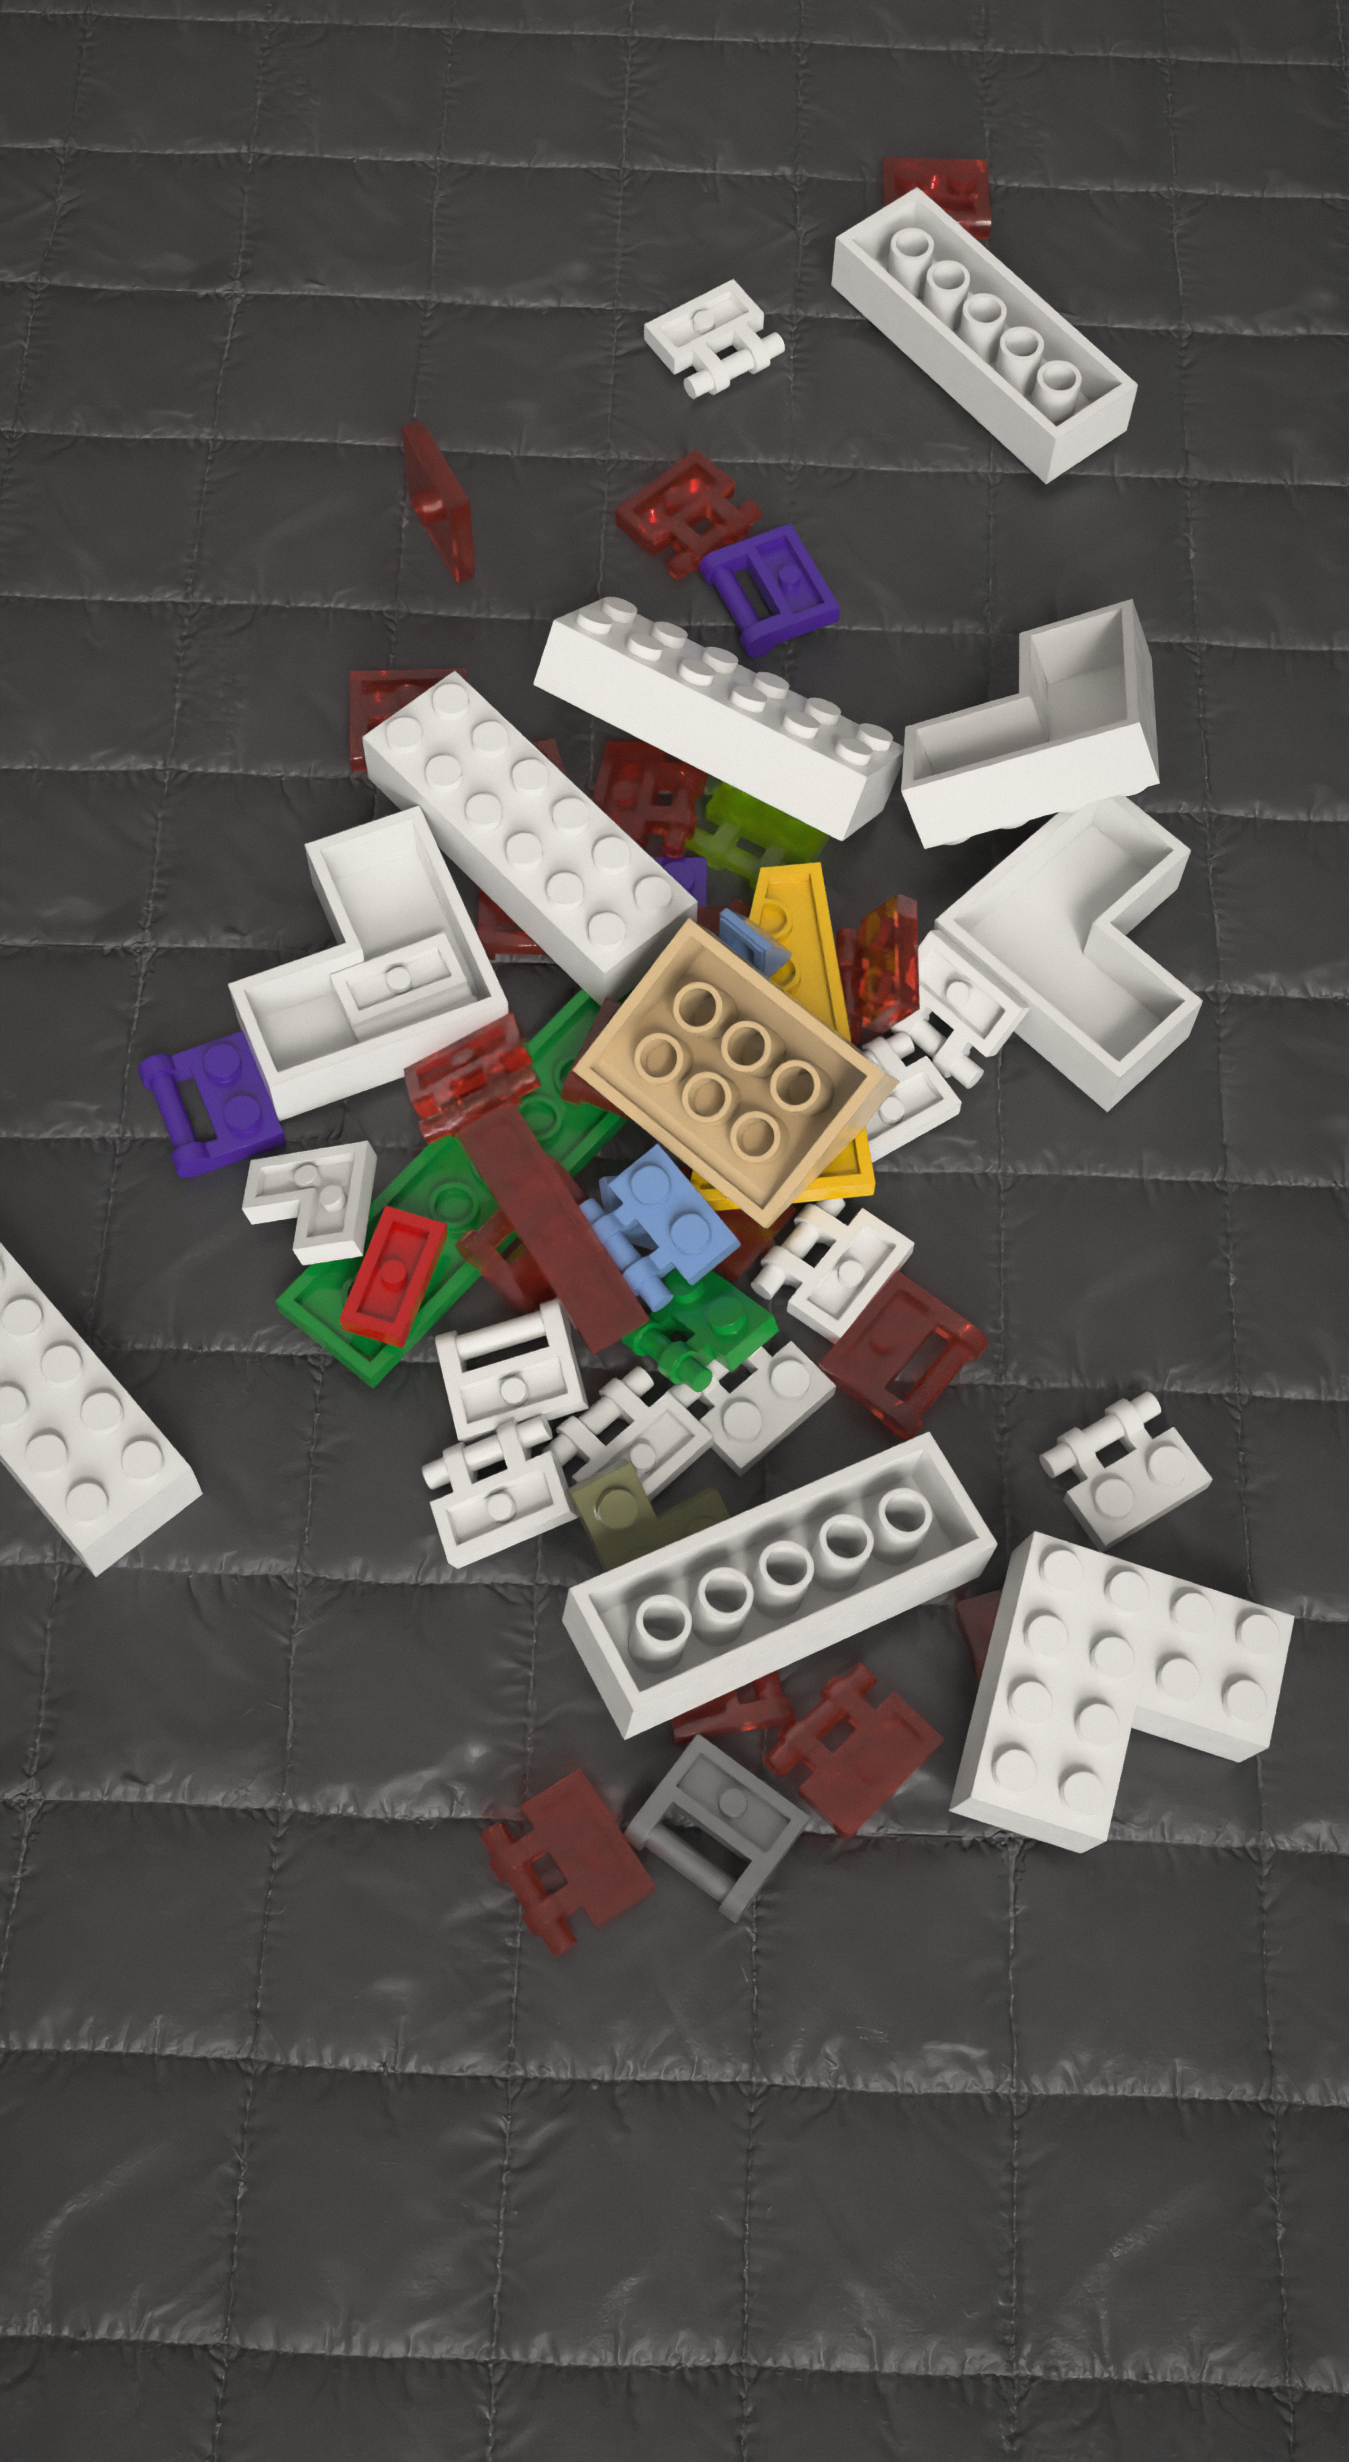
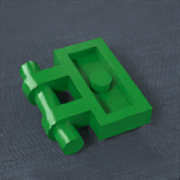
[611,1267,779,1392]

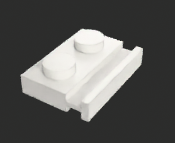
[330,932,477,1043]

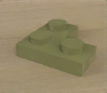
[566,1459,730,1572]

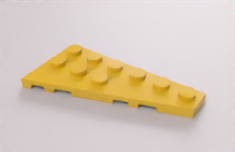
[690,862,875,1211]

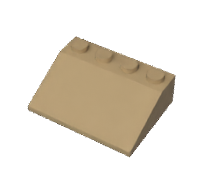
[573,918,900,1229]

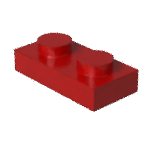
[339,1206,448,1348]

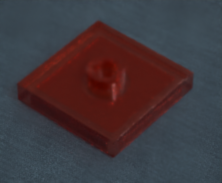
[401,420,475,584]

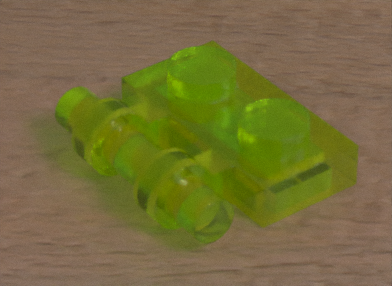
[685,781,831,890]

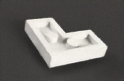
[242,1141,377,1265]

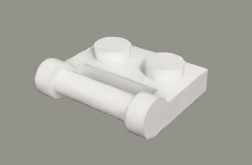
[435,1298,589,1445]

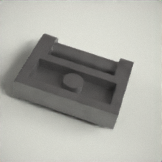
[622,1734,810,1923]

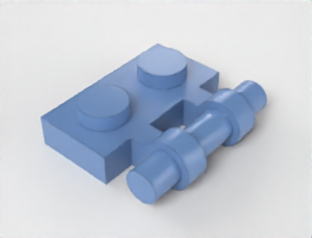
[574,1143,741,1312]

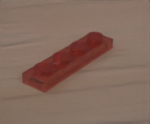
[455,1099,650,1357]

